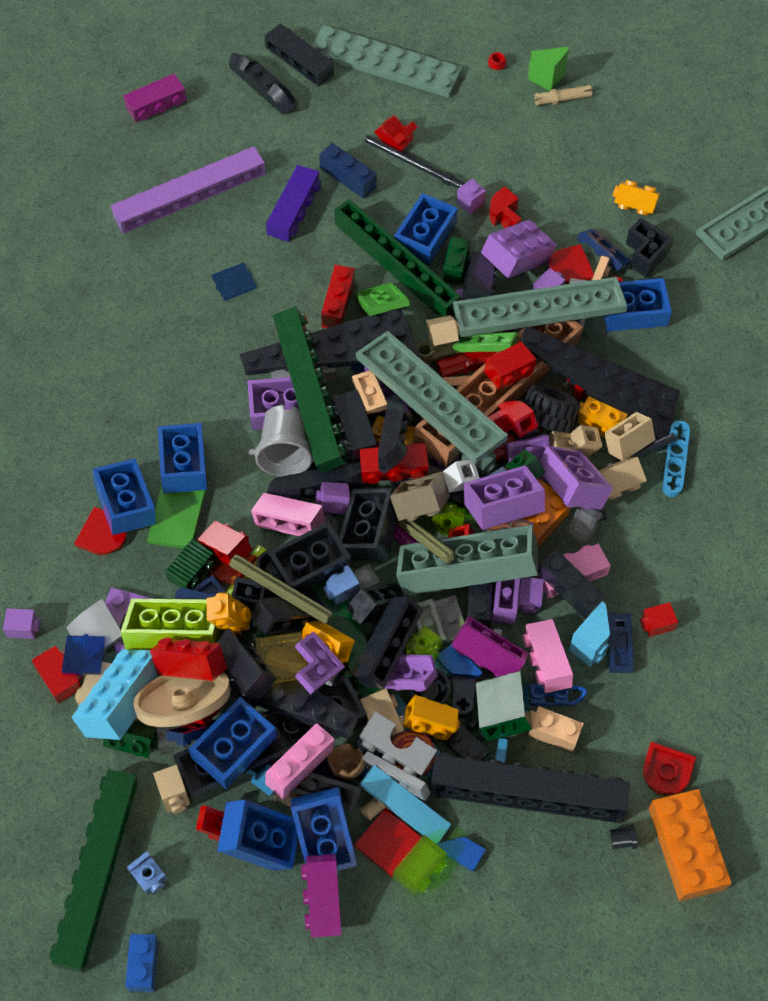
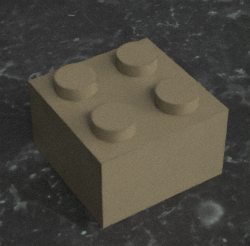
[390,472,450,521]

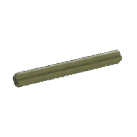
[397,519,455,563]
[230,555,332,623]

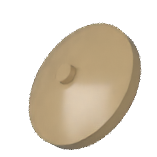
[133,672,231,727]

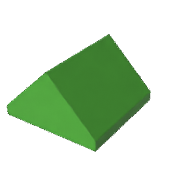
[528,47,569,91]

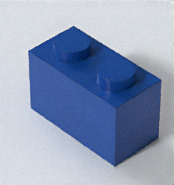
[125,934,159,992]

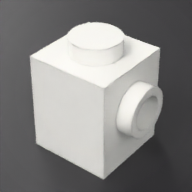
[442,460,480,492]

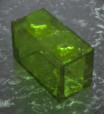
[393,835,447,896]

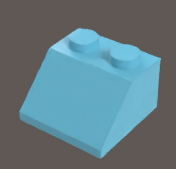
[569,602,610,667]

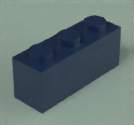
[319,143,377,199]

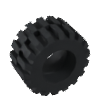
[524,385,580,432]

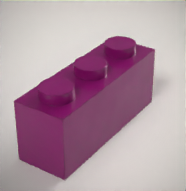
[123,73,187,123]
[451,616,527,677]
[301,854,341,938]

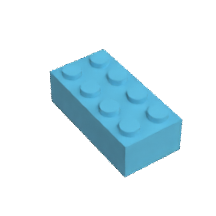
[71,650,161,740]

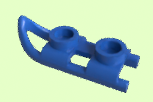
[528,684,587,706]

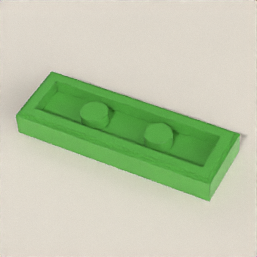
[453,333,519,352]

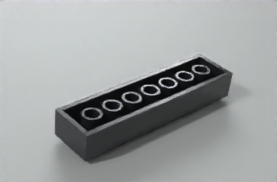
[173,675,367,805]
[430,753,630,824]

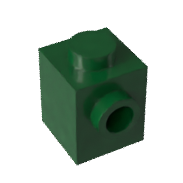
[505,450,545,479]

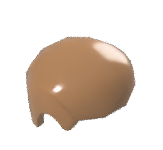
[327,743,366,780]

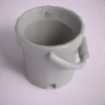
[248,405,315,477]

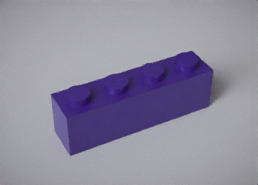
[266,165,321,242]

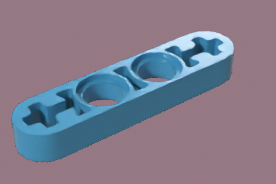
[662,421,690,497]

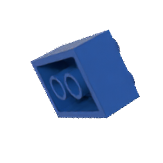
[394,193,458,266]
[603,278,672,332]
[158,423,207,494]
[93,458,156,535]
[189,697,277,789]
[291,787,357,871]
[217,800,298,871]

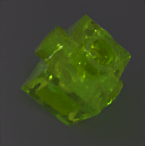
[432,502,466,536]
[406,625,442,661]

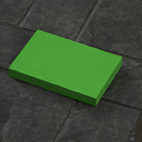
[354,282,410,316]
[147,486,206,549]

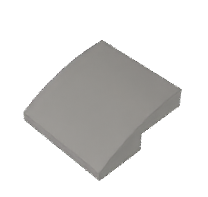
[417,595,464,648]
[66,599,123,664]

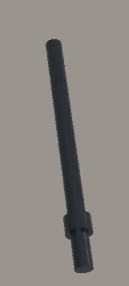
[364,135,465,189]

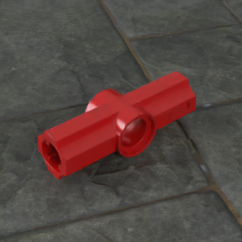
[436,351,498,378]

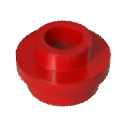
[488,52,507,70]

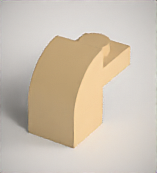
[549,425,602,457]

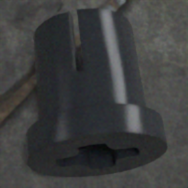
[610,824,638,849]

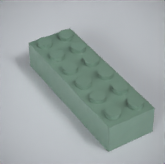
[396,525,538,596]

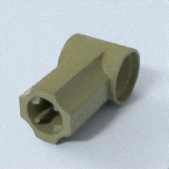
[416,341,457,366]

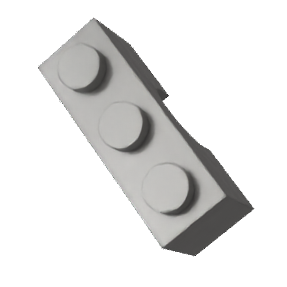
[360,711,437,778]

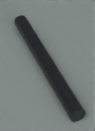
[597,433,677,470]

